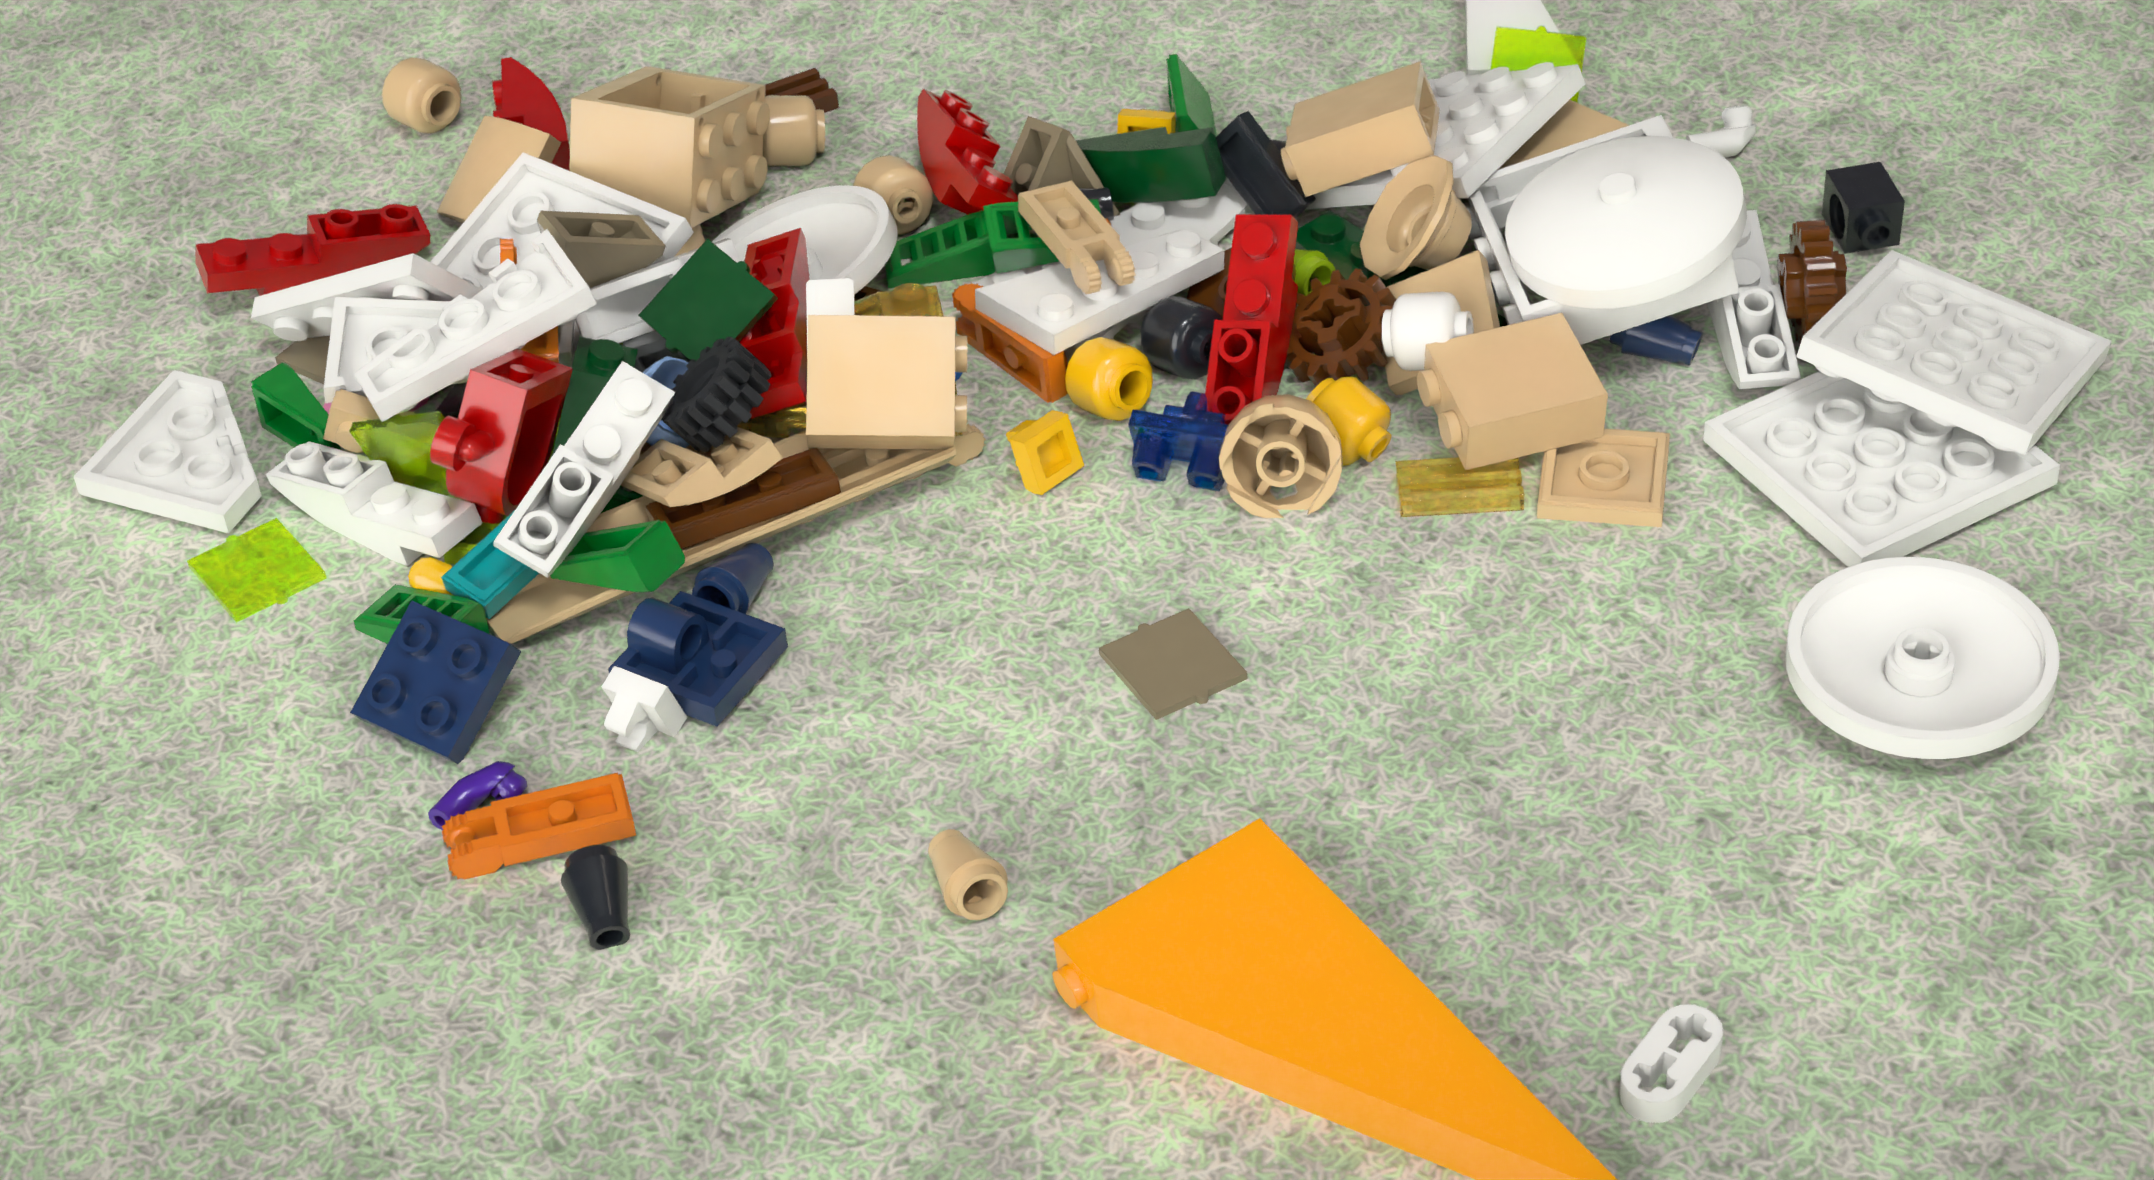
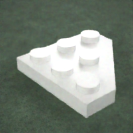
[73,370,261,533]

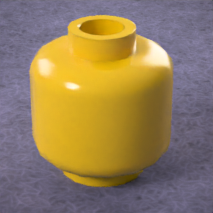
[1065,337,1153,421]
[1306,377,1392,465]

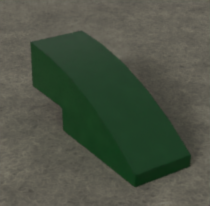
[1076,127,1226,203]

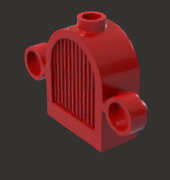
[430,348,573,524]

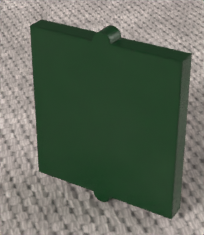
[638,239,778,361]

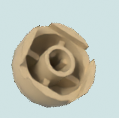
[1219,394,1343,518]

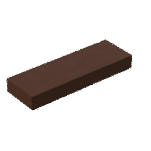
[646,448,841,549]

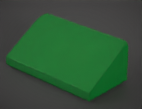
[1166,54,1217,136]

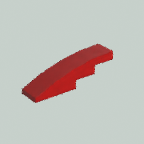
[740,228,810,419]

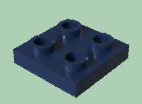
[608,591,788,727]
[350,601,521,764]

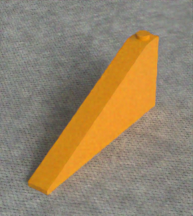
[1053,818,1618,1180]

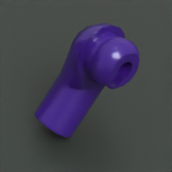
[428,761,527,830]

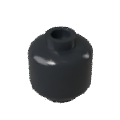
[1140,296,1223,379]

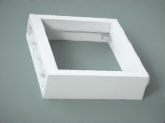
[1467,115,1740,345]

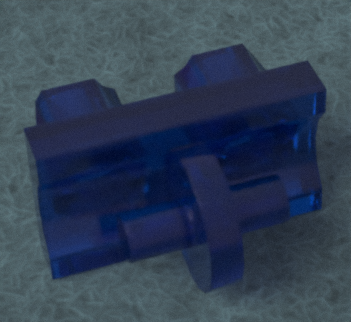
[1128,391,1229,491]

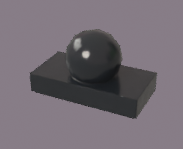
[1216,111,1316,219]

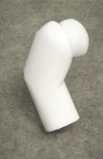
[1686,105,1756,158]

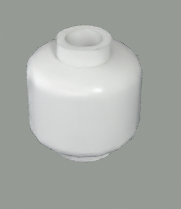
[1382,292,1474,371]

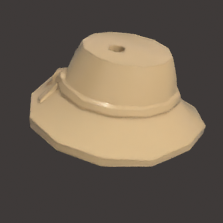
[1360,155,1472,280]

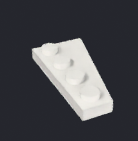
[975,228,1224,355]
[354,229,597,422]
[251,253,483,341]
[324,297,575,403]

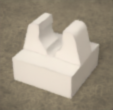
[601,666,687,752]

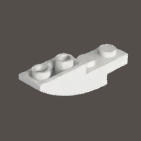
[1707,210,1801,389]
[493,361,675,578]
[266,441,482,566]

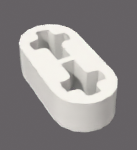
[1619,1004,1723,1123]

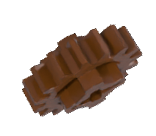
[1777,220,1847,347]
[1285,268,1396,387]

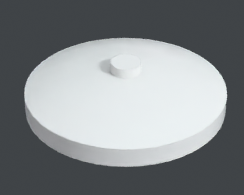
[1505,136,1747,309]
[712,185,898,295]
[1785,557,2060,759]

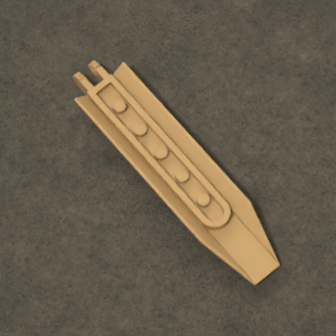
[486,420,986,644]

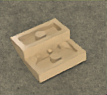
[437,116,561,224]
[621,427,783,507]

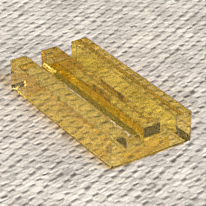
[1396,457,1525,517]

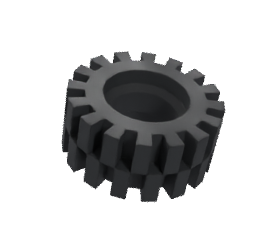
[661,337,771,452]

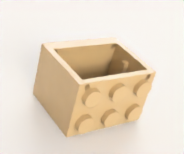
[569,66,770,228]

